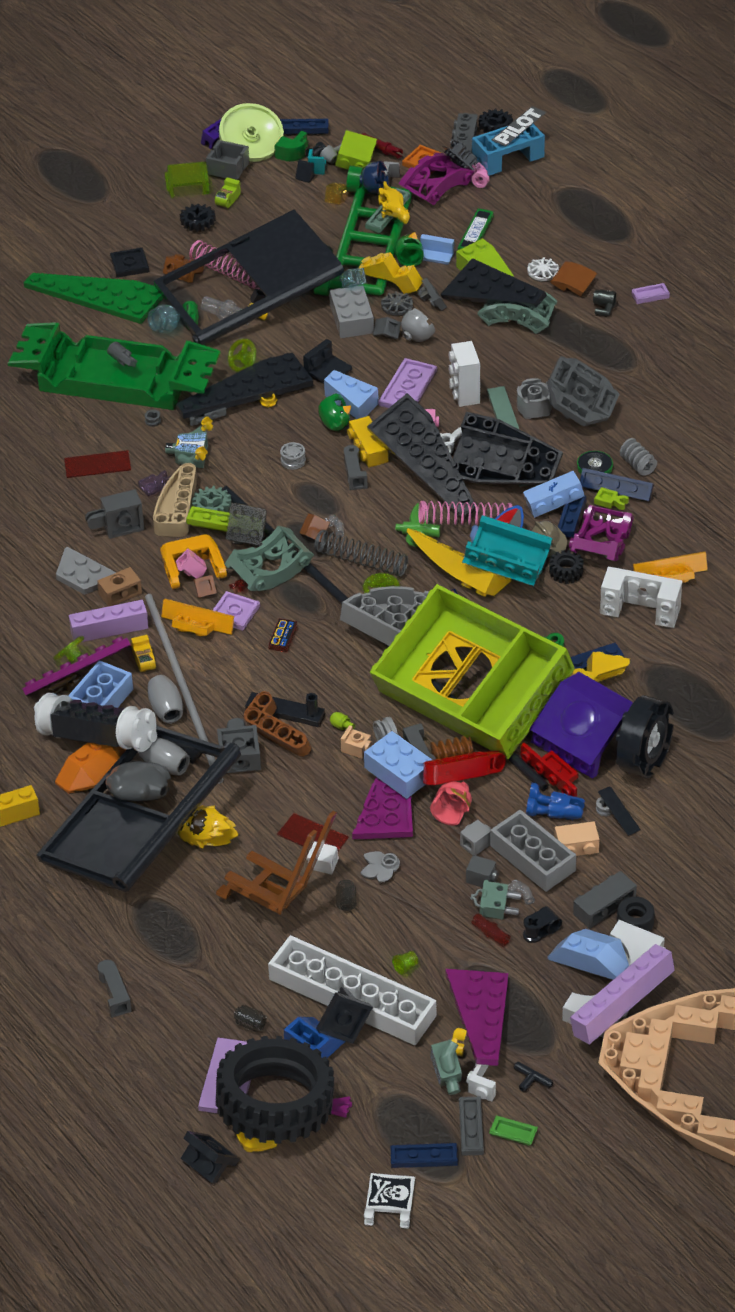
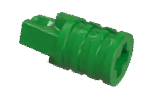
[182,301,199,330]

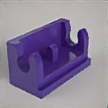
[201,118,222,149]

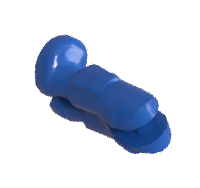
[526,783,585,820]

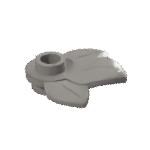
[361,851,400,883]

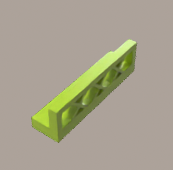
[186,506,263,538]

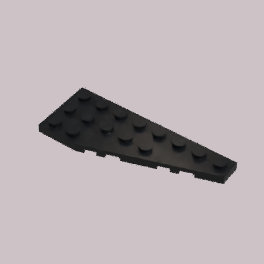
[176,352,313,419]
[367,393,476,520]

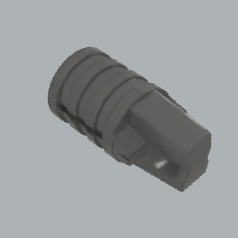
[107,342,138,367]

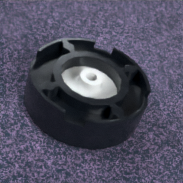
[616,695,674,778]

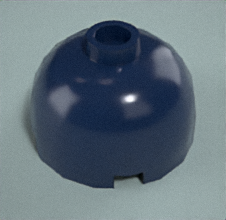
[360,161,389,194]

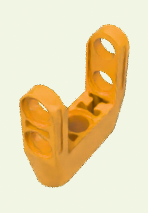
[160,534,227,589]

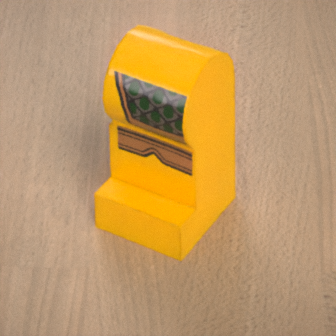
[131,635,156,672]

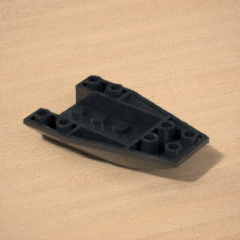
[453,411,563,485]

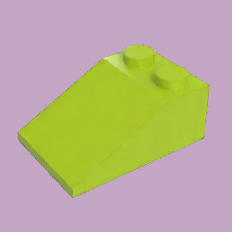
[456,238,514,277]

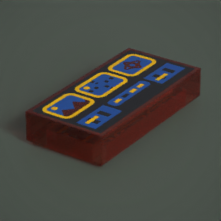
[268,618,297,652]

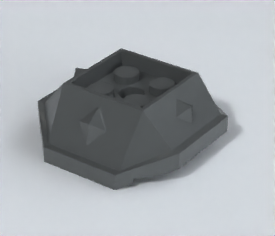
[547,356,619,426]

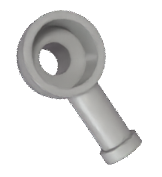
[320,144,341,164]

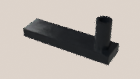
[245,692,325,727]

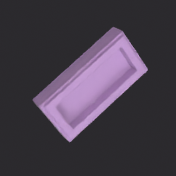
[632,283,670,304]

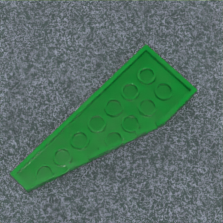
[23,273,164,324]

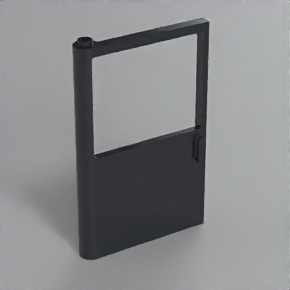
[154,209,344,345]
[36,726,241,892]

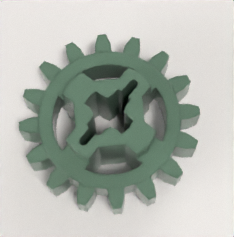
[192,486,232,512]

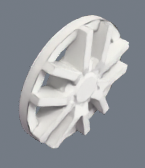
[527,257,559,281]

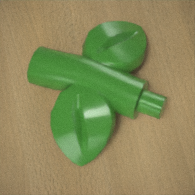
[395,503,441,547]

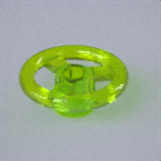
[228,338,256,372]
[363,573,400,593]
[53,636,84,663]

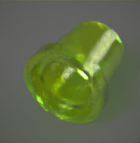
[392,951,418,975]

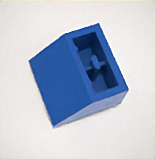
[284,1017,345,1058]

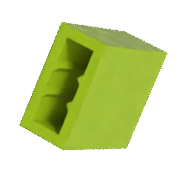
[335,130,377,170]

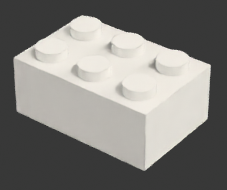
[449,341,480,407]

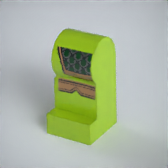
[215,177,241,208]

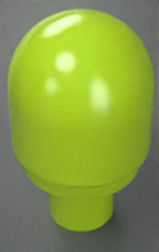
[330,712,355,730]

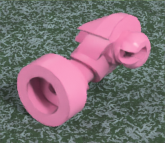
[471,162,489,188]

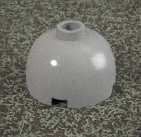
[401,308,435,342]

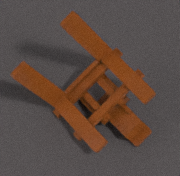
[216,811,337,915]

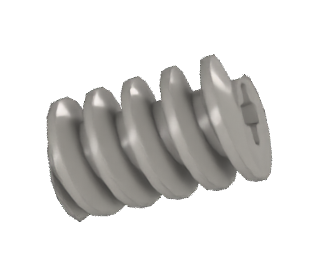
[620,438,658,476]

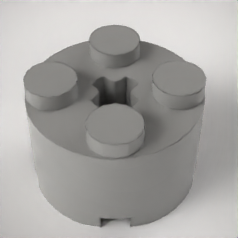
[517,378,552,419]

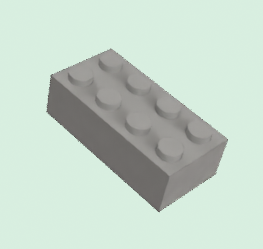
[490,810,576,892]

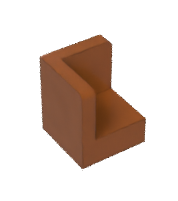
[300,513,330,542]

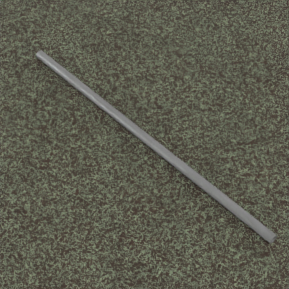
[145,594,224,784]

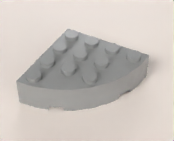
[340,586,429,646]

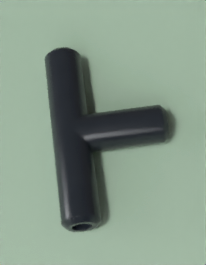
[514,1061,554,1092]

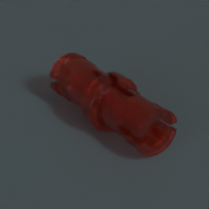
[471,913,511,946]

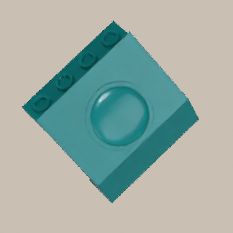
[462,515,553,586]

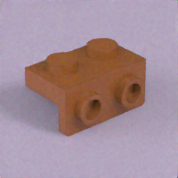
[163,254,204,283]

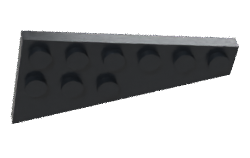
[440,258,547,308]

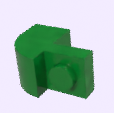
[274,131,308,162]

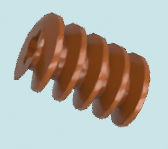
[430,736,473,759]

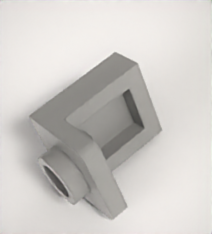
[384,161,400,179]

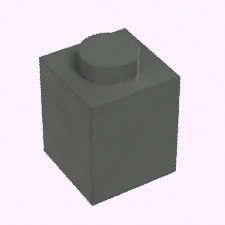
[466,855,499,888]

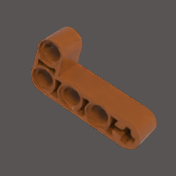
[244,691,311,757]

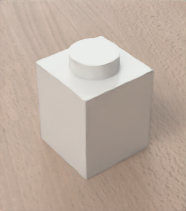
[306,841,339,875]

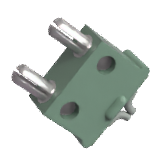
[471,880,521,919]

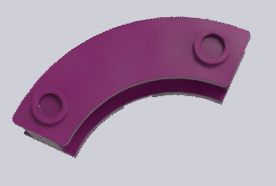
[399,153,474,205]
[569,505,634,561]

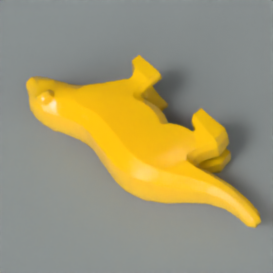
[378,181,410,224]

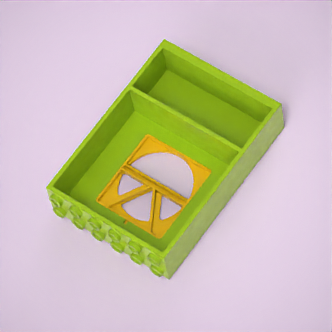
[370,584,575,759]

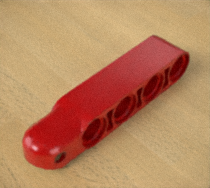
[423,750,506,785]

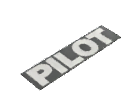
[491,106,546,146]

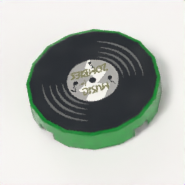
[577,451,613,474]

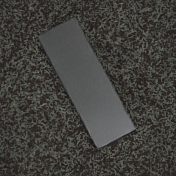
[459,1097,484,1156]

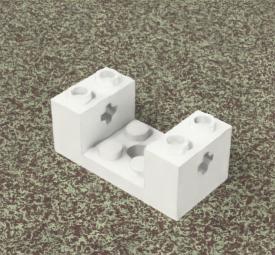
[600,567,682,628]

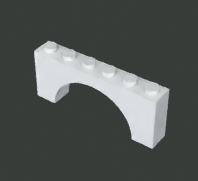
[562,920,666,1038]

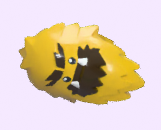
[178,805,238,848]

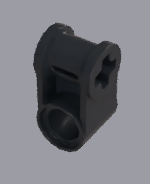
[523,906,563,943]

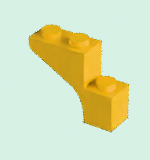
[358,252,423,294]
[569,652,630,682]

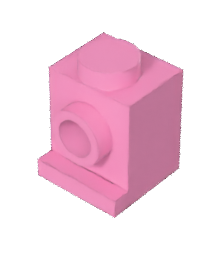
[176,548,207,579]

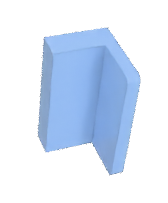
[420,234,454,265]

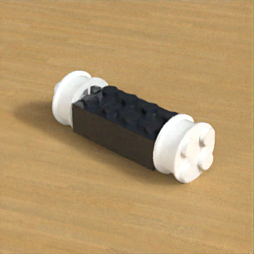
[34,693,157,752]

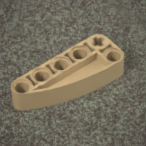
[153,463,197,537]

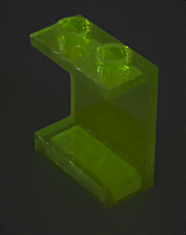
[164,161,210,198]

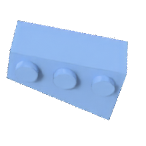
[324,370,378,419]

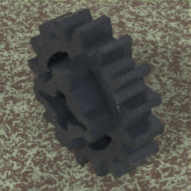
[478,109,513,133]
[180,203,216,232]

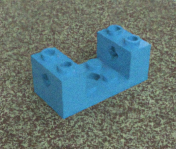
[472,124,545,176]

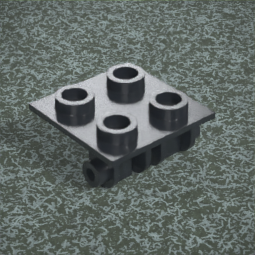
[442,140,479,170]

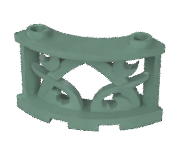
[477,292,557,334]
[225,526,314,591]

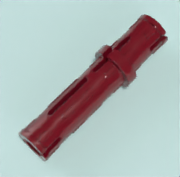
[362,133,403,159]

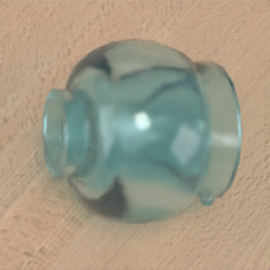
[148,304,179,333]

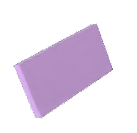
[378,358,437,408]
[198,1038,251,1113]

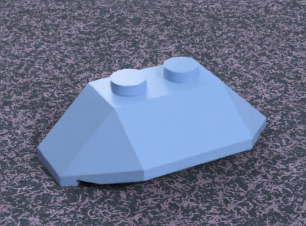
[548,929,629,980]

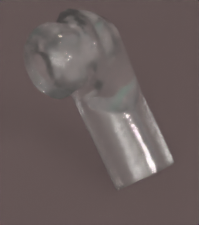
[325,515,344,538]
[508,880,535,905]

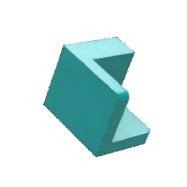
[308,149,326,175]

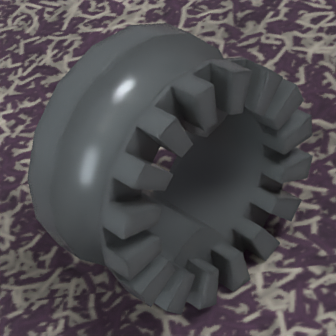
[144,410,161,427]

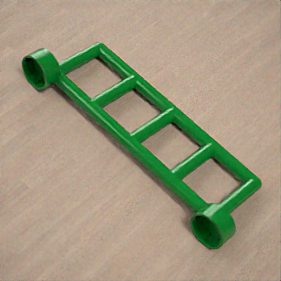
[314,165,412,296]

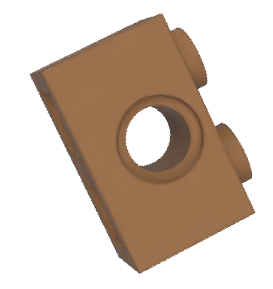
[97,567,142,607]

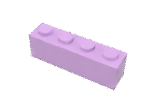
[69,600,148,644]

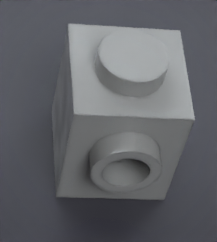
[460,820,491,856]

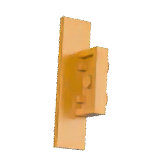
[633,552,707,583]
[161,599,235,636]

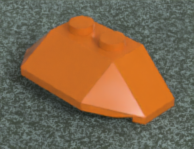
[55,742,127,794]

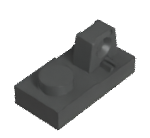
[418,277,447,311]

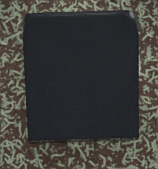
[295,159,315,183]

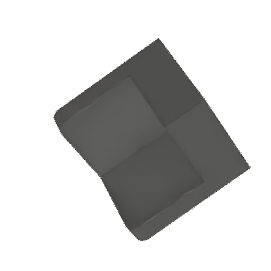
[373,317,401,339]

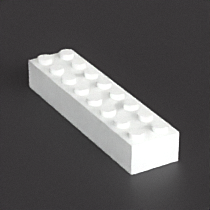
[268,935,436,1046]

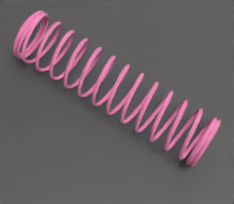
[189,240,260,289]
[418,501,512,526]

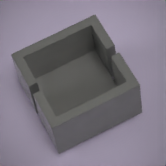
[206,140,250,180]

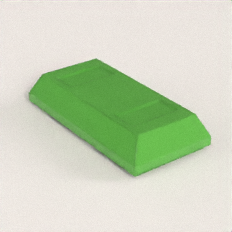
[489,1115,538,1146]

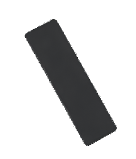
[598,786,640,835]

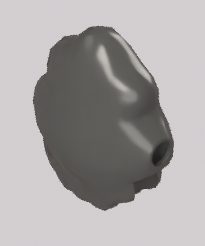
[106,761,171,801]

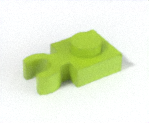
[594,487,629,510]

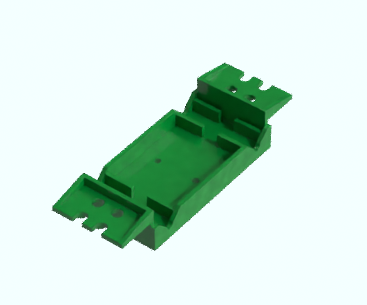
[8,322,221,410]

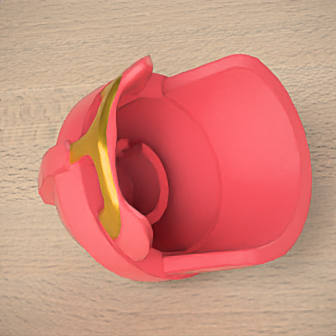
[430,781,472,826]

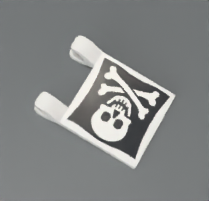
[364,1173,415,1228]

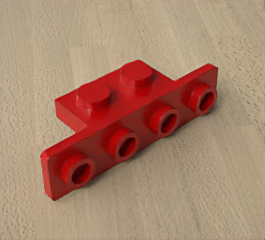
[520,743,579,797]

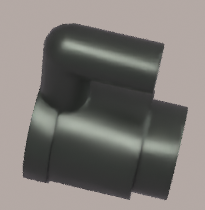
[593,290,617,316]

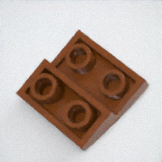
[550,261,597,297]

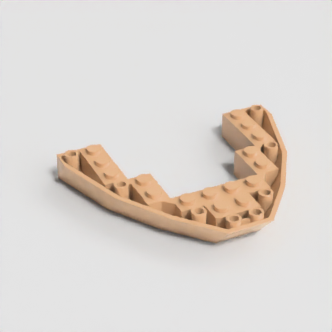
[598,988,735,1166]

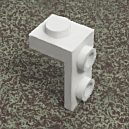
[466,1064,496,1101]

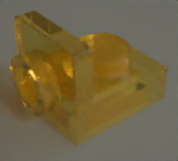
[325,182,347,204]

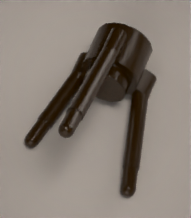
[49,673,83,695]

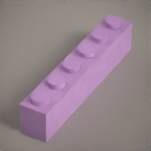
[570,944,675,1045]

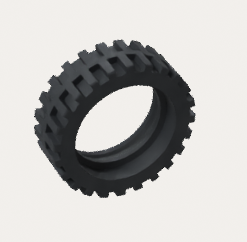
[215,1036,334,1144]

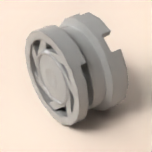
[280,442,306,470]
[373,717,398,741]

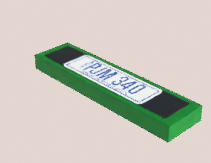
[457,208,494,251]

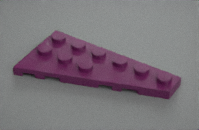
[22,636,131,696]
[352,777,413,839]
[445,969,508,1066]

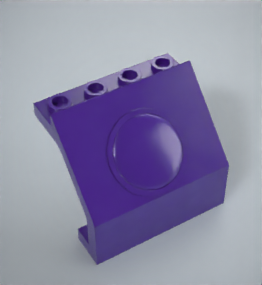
[529,672,633,779]

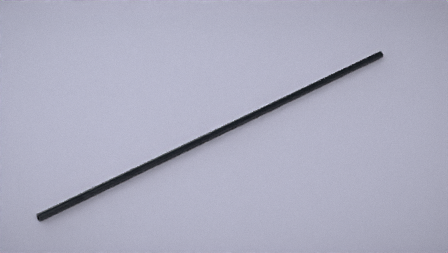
[222,486,549,791]

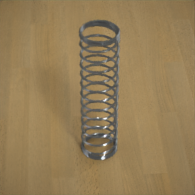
[314,529,408,577]

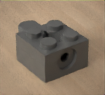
[85,489,144,539]
[217,718,261,773]

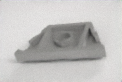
[56,547,116,595]

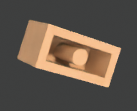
[554,821,600,856]

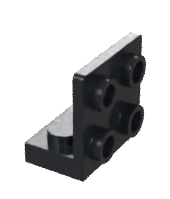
[303,339,352,383]

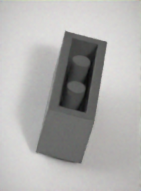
[573,871,637,929]

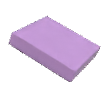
[213,591,260,631]

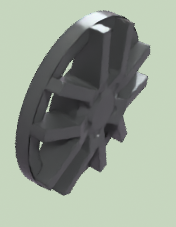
[381,291,413,315]

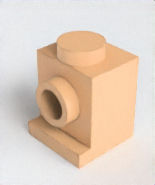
[341,725,373,759]

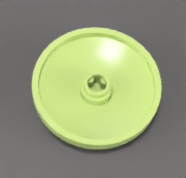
[219,103,284,162]

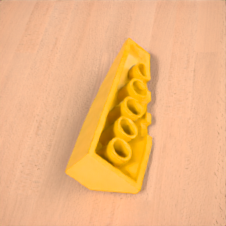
[407,528,511,597]

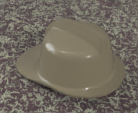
[532,521,567,558]

